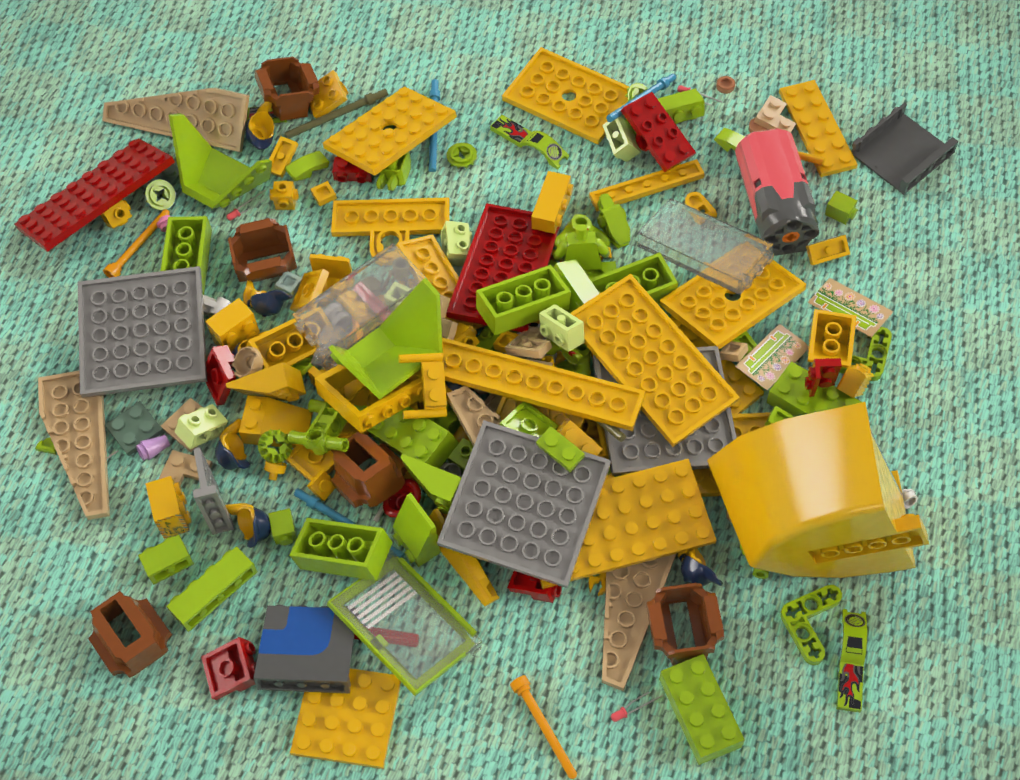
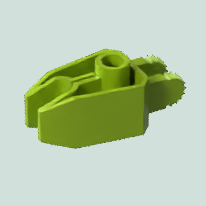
[376,152,411,191]
[597,193,630,249]

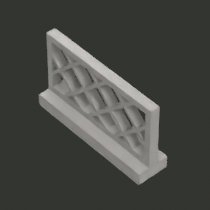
[193,447,234,535]

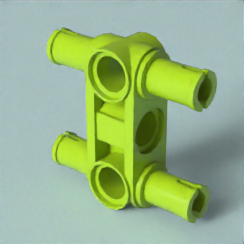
[288,399,367,455]

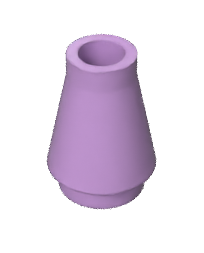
[136,435,170,461]

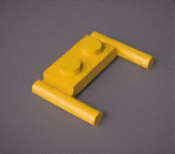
[398,353,447,419]

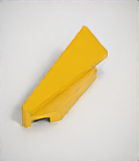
[429,508,499,606]

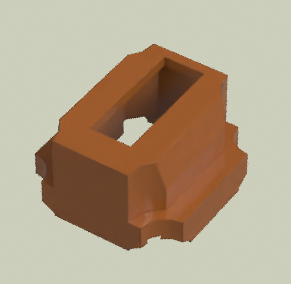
[255,56,320,121]
[228,218,297,282]
[331,432,407,508]
[646,583,724,666]
[88,591,172,678]

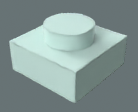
[275,271,302,296]

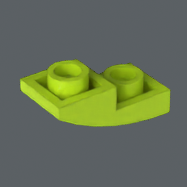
[713,128,745,152]
[285,150,330,181]

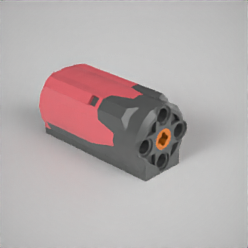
[735,128,820,257]

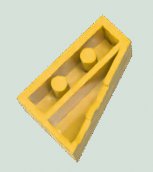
[531,171,574,234]

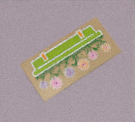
[808,278,894,337]
[735,324,808,390]

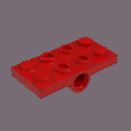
[621,92,696,172]

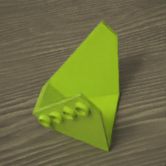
[169,113,272,209]
[328,278,443,400]

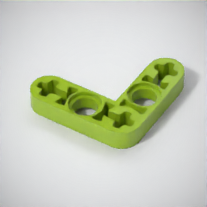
[839,327,892,381]
[780,585,842,665]

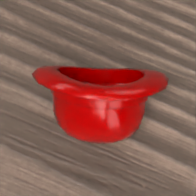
[383,479,421,518]

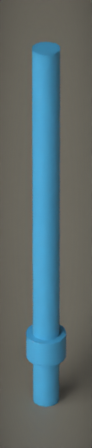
[606,73,676,122]
[429,79,440,172]
[294,488,405,559]

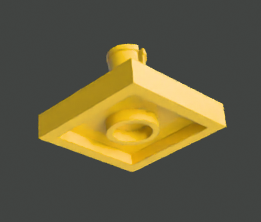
[290,269,333,312]

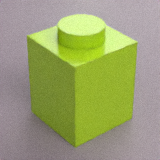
[825,191,858,225]
[268,508,297,546]

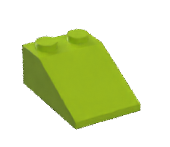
[400,454,462,515]
[392,493,441,567]

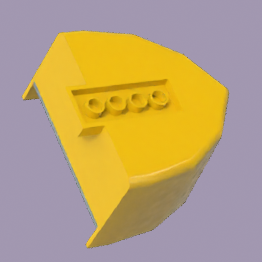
[707,402,929,578]

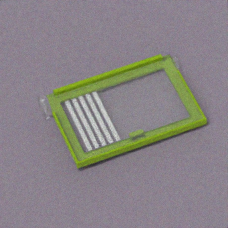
[327,549,482,696]

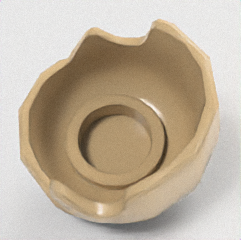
[232,346,263,377]

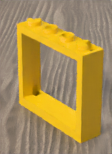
[314,364,423,433]

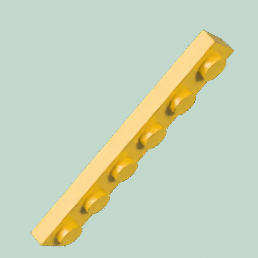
[589,159,705,212]

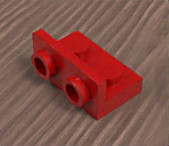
[805,358,842,397]

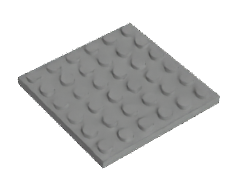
[78,266,207,398]
[593,346,737,476]
[437,420,611,588]

